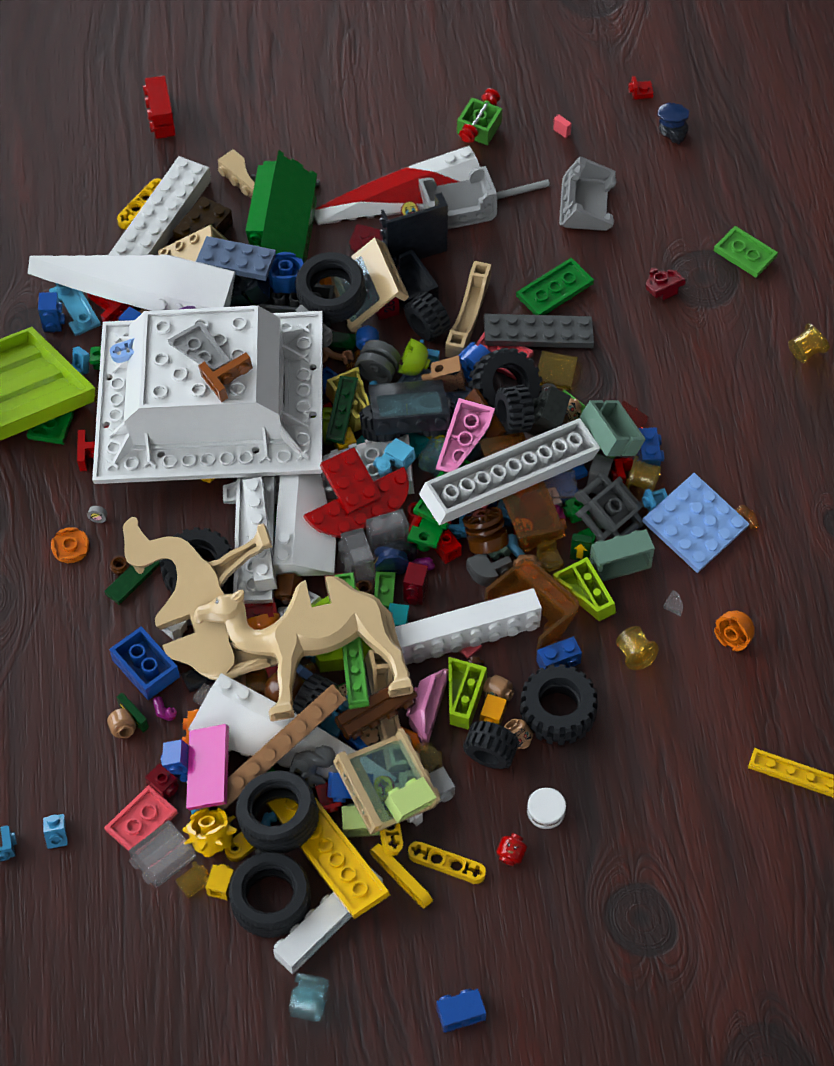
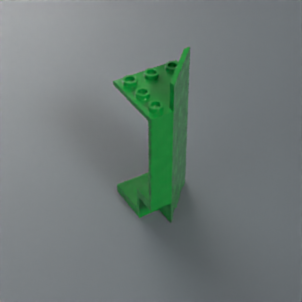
[246,150,317,264]

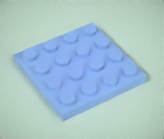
[642,473,750,573]

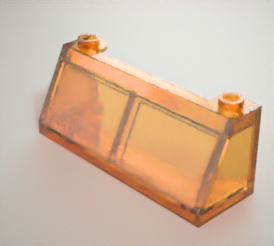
[479,432,567,553]

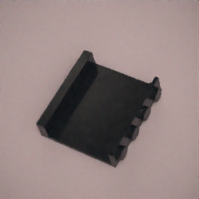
[379,192,448,266]

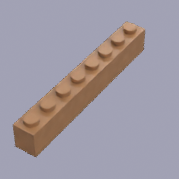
[218,684,347,810]

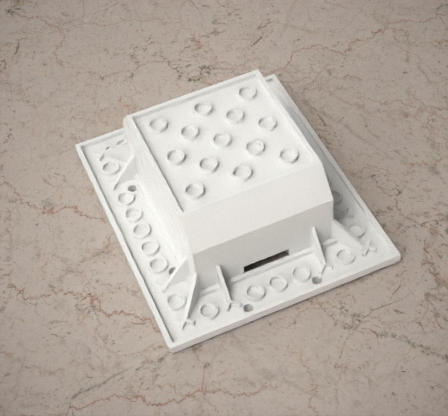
[92,306,323,484]

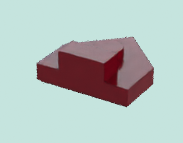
[349,224,382,254]
[646,268,686,300]

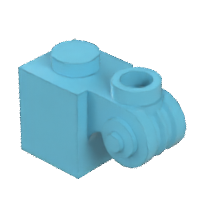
[373,438,416,477]

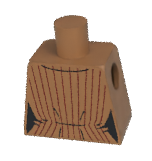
[421,356,466,392]

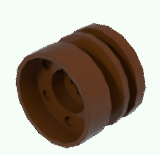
[462,507,509,554]

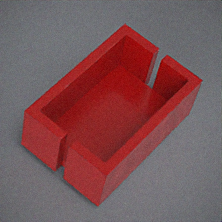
[143,75,176,139]

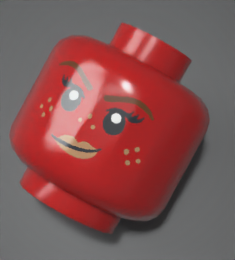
[496,833,527,866]

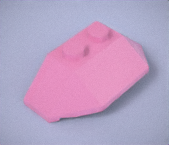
[406,668,449,748]

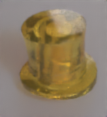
[788,323,830,363]
[625,455,661,492]
[616,626,659,670]

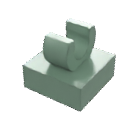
[488,546,512,561]

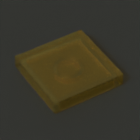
[538,351,578,390]

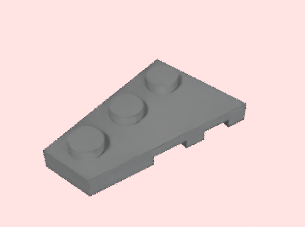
[168,321,230,371]

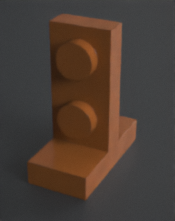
[198,352,253,402]

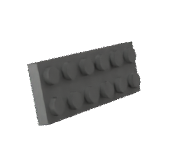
[484,314,594,348]

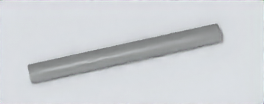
[497,180,550,199]

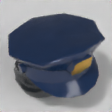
[657,103,690,144]
[374,540,418,575]

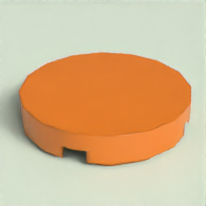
[51,527,90,563]

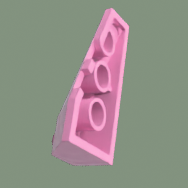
[435,398,495,473]

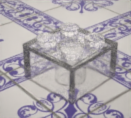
[338,528,375,584]

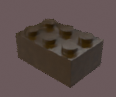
[173,196,233,242]

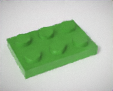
[714,226,778,278]

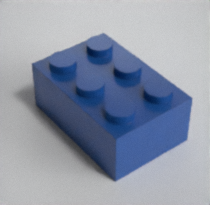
[109,626,180,700]

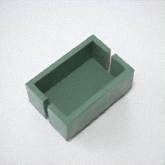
[580,400,646,456]
[589,529,655,582]

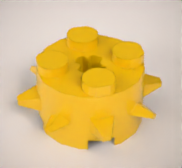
[182,808,237,857]

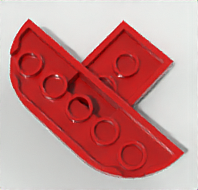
[303,447,409,538]

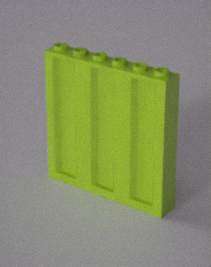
[0,327,95,441]

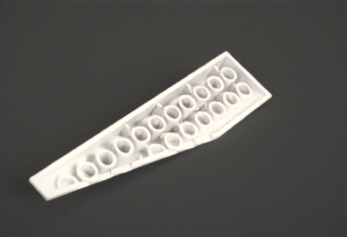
[28,255,235,311]

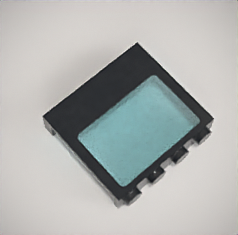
[368,379,450,436]

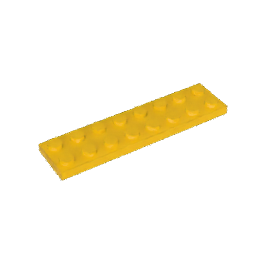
[266,798,390,919]

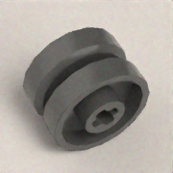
[355,340,401,384]

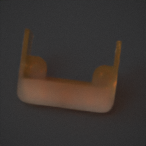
[484,558,579,653]

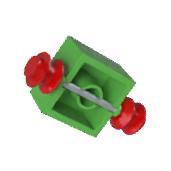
[457,88,502,145]

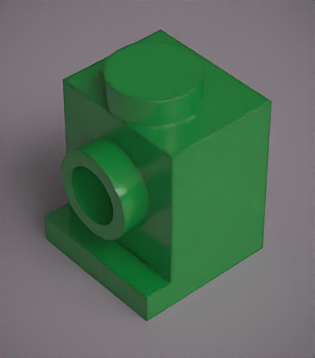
[563,497,590,523]

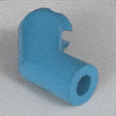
[506,534,525,558]

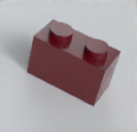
[403,562,428,605]

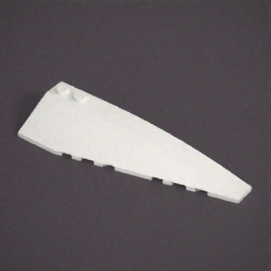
[273,473,336,576]
[188,673,396,783]

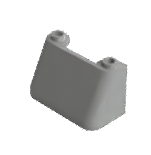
[559,156,617,231]
[419,166,497,229]

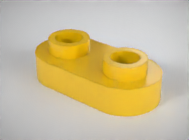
[225,831,256,862]

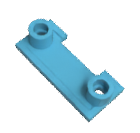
[49,283,101,336]

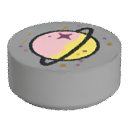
[87,506,108,523]

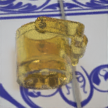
[409,742,442,773]

